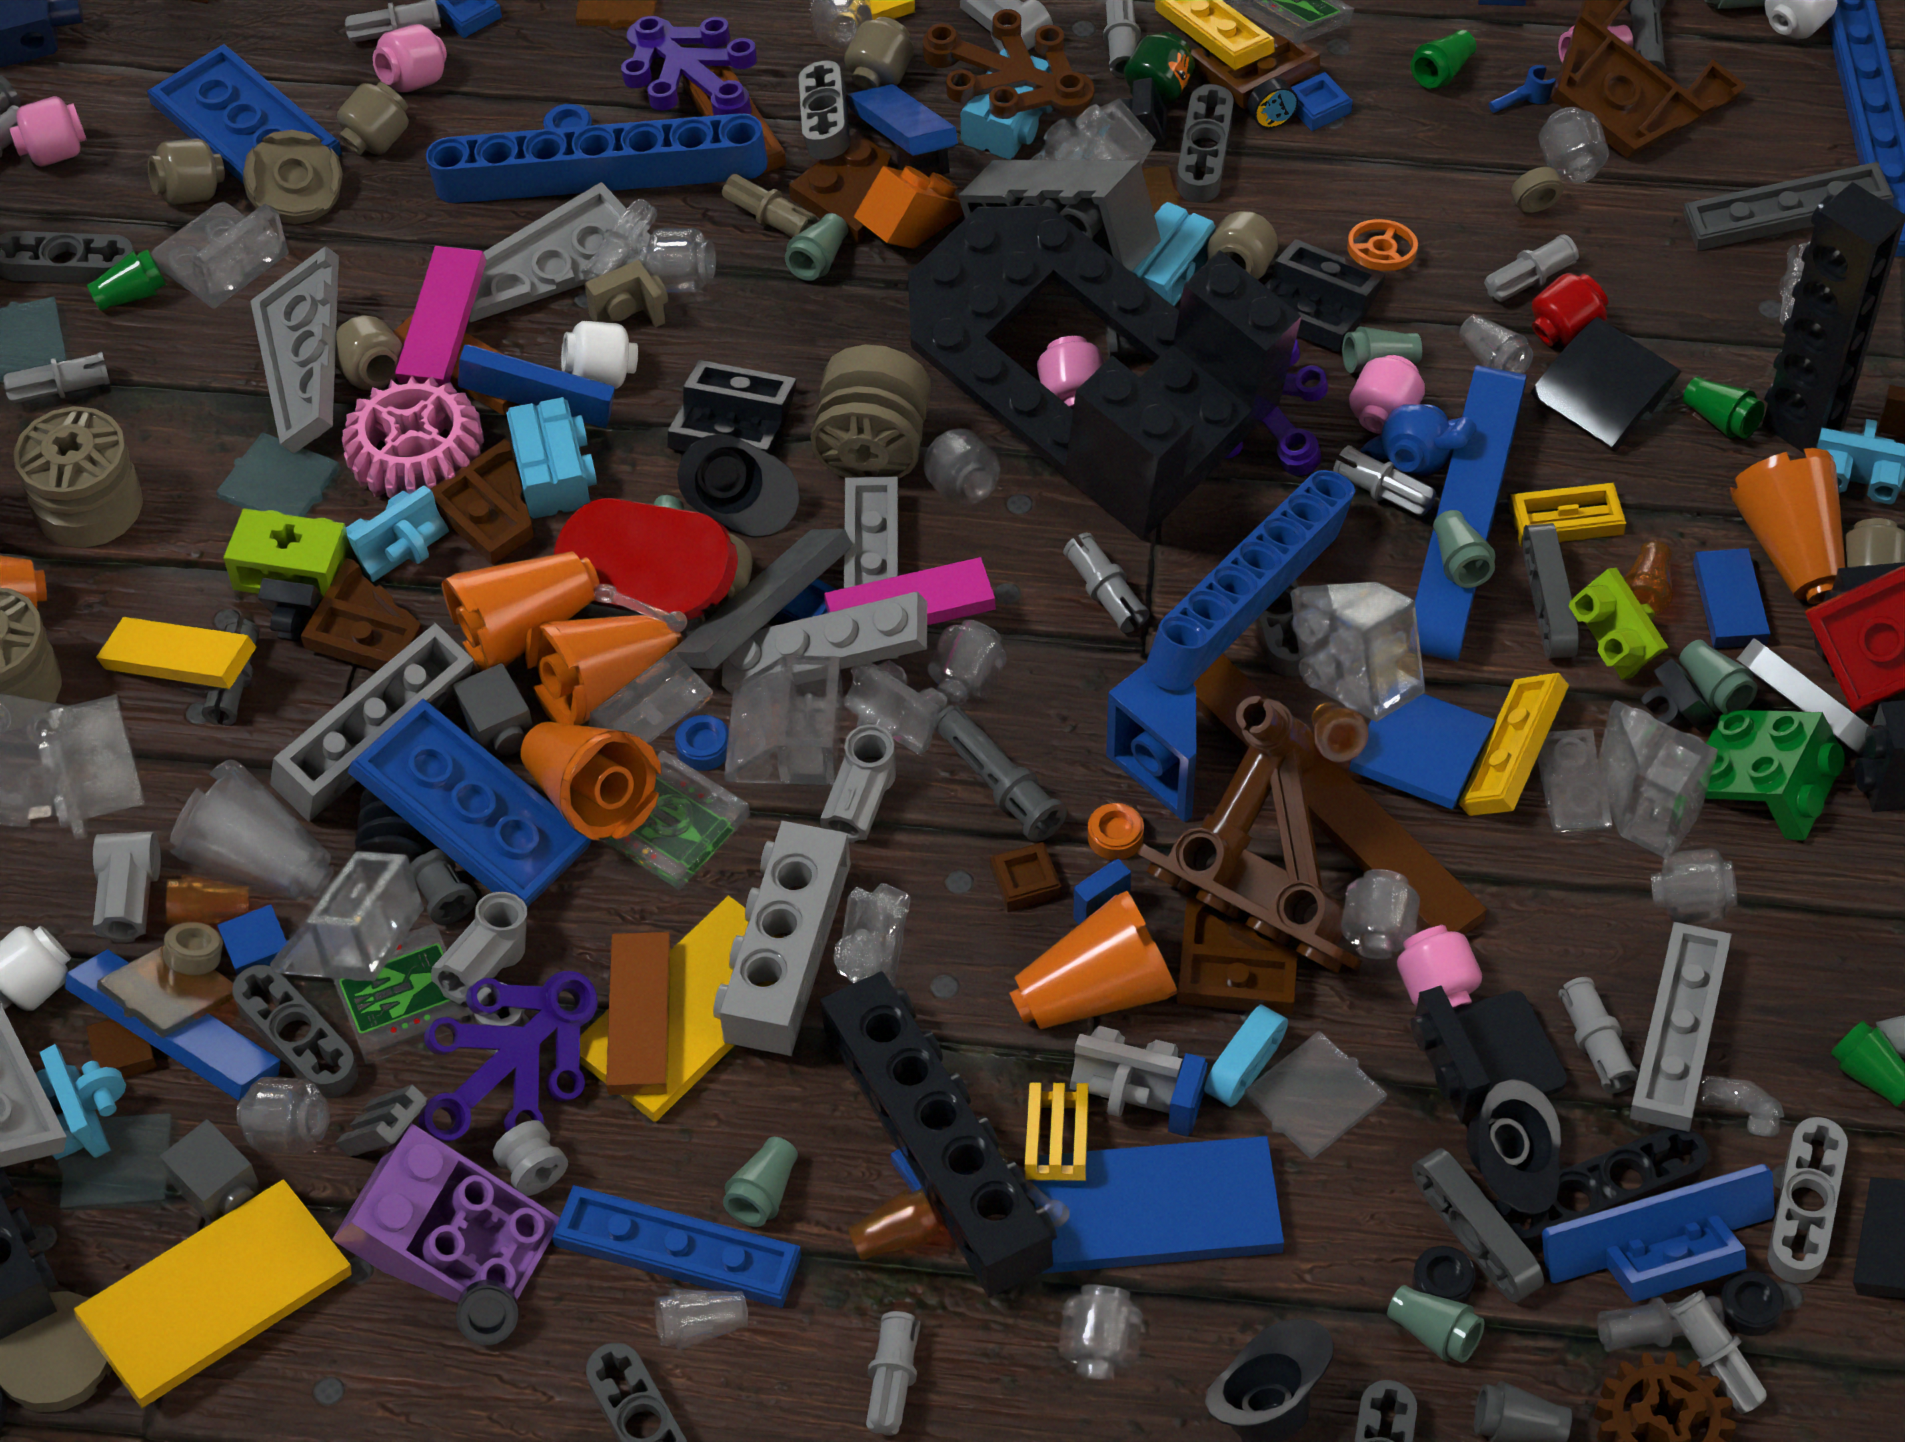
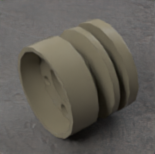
[810,344,931,479]
[13,406,143,548]
[0,587,62,733]

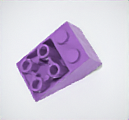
[332,1123,560,1303]

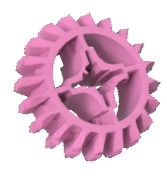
[342,375,484,499]

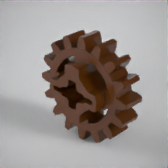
[1594,1351,1736,1442]

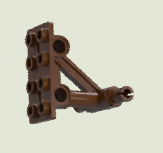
[1137,696,1362,973]

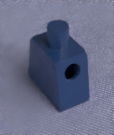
[0,0,84,68]

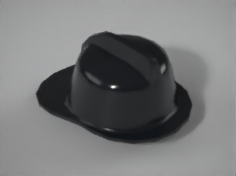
[677,434,800,537]
[1466,1079,1561,1215]
[1205,1318,1334,1442]

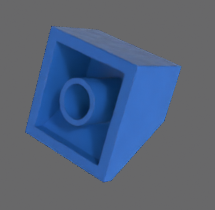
[1106,663,1196,823]

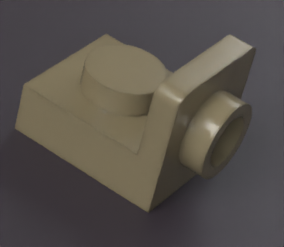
[585,259,668,327]

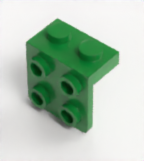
[1685,710,1846,840]

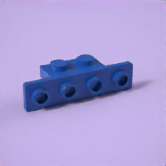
[1542,1164,1775,1303]

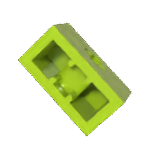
[223,508,353,596]

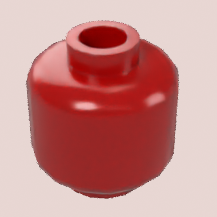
[1532,273,1609,348]

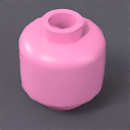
[373,24,447,92]
[9,96,87,167]
[1037,336,1104,409]
[1349,355,1425,434]
[1397,925,1482,1009]

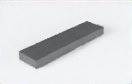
[1683,162,1894,251]
[671,529,853,669]

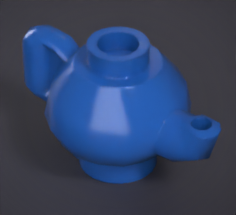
[1360,404,1477,476]

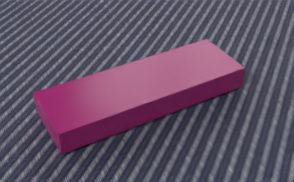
[395,246,487,387]
[824,557,996,625]

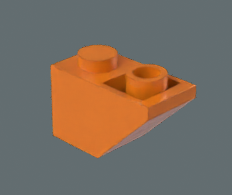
[854,166,964,249]

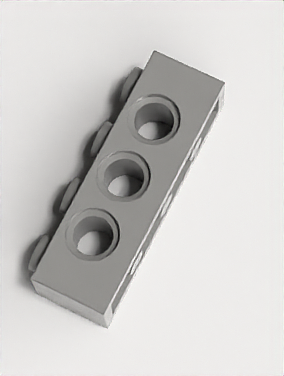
[270,623,474,822]
[713,821,851,1056]

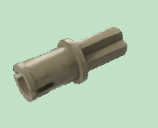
[722,174,817,238]

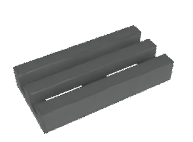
[335,1085,428,1157]

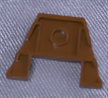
[1551,0,1747,159]

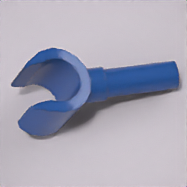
[1489,65,1556,113]

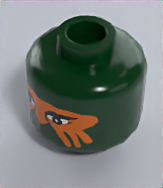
[1124,32,1195,105]

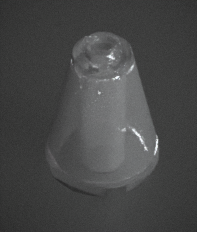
[169,760,334,901]

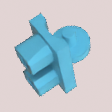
[1816,419,1905,505]
[346,485,449,582]
[35,1044,126,1160]

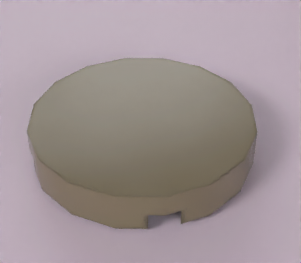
[243,130,343,224]
[0,1291,112,1413]

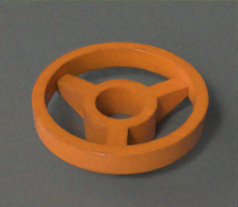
[1347,219,1418,271]

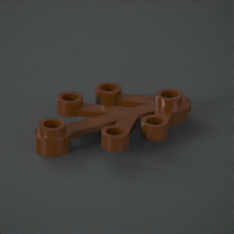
[923,9,1094,119]

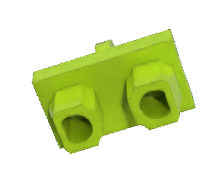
[1569,567,1669,680]

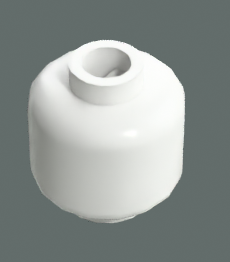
[1764,0,1837,40]
[561,321,638,389]
[0,925,71,1011]

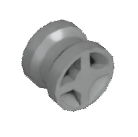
[493,1120,568,1196]

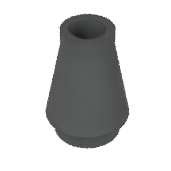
[1474,1380,1572,1442]

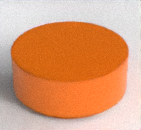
[1088,803,1144,860]

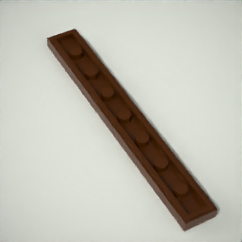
[1193,654,1487,935]

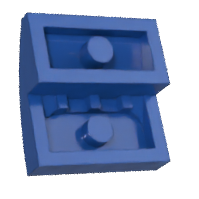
[1349,682,1496,810]

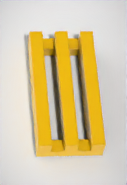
[1508,482,1626,547]
[1025,1083,1089,1181]

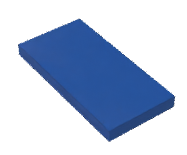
[147,44,342,184]
[347,698,592,908]
[1032,1136,1284,1274]

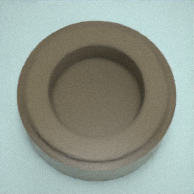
[1511,167,1564,213]
[163,922,223,975]

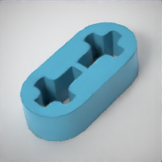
[1204,1004,1288,1107]

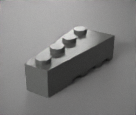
[958,160,1161,272]

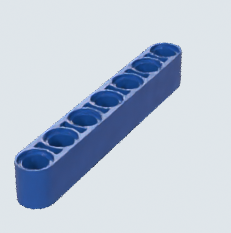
[426,114,768,203]
[1404,365,1527,662]
[1145,470,1355,691]

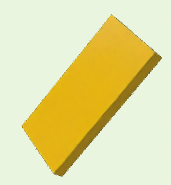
[580,895,784,1123]
[74,1179,352,1409]

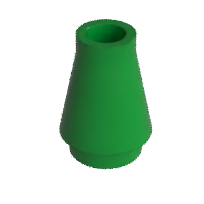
[1410,30,1477,89]
[87,249,167,311]
[1683,376,1765,439]
[1830,1020,1905,1108]

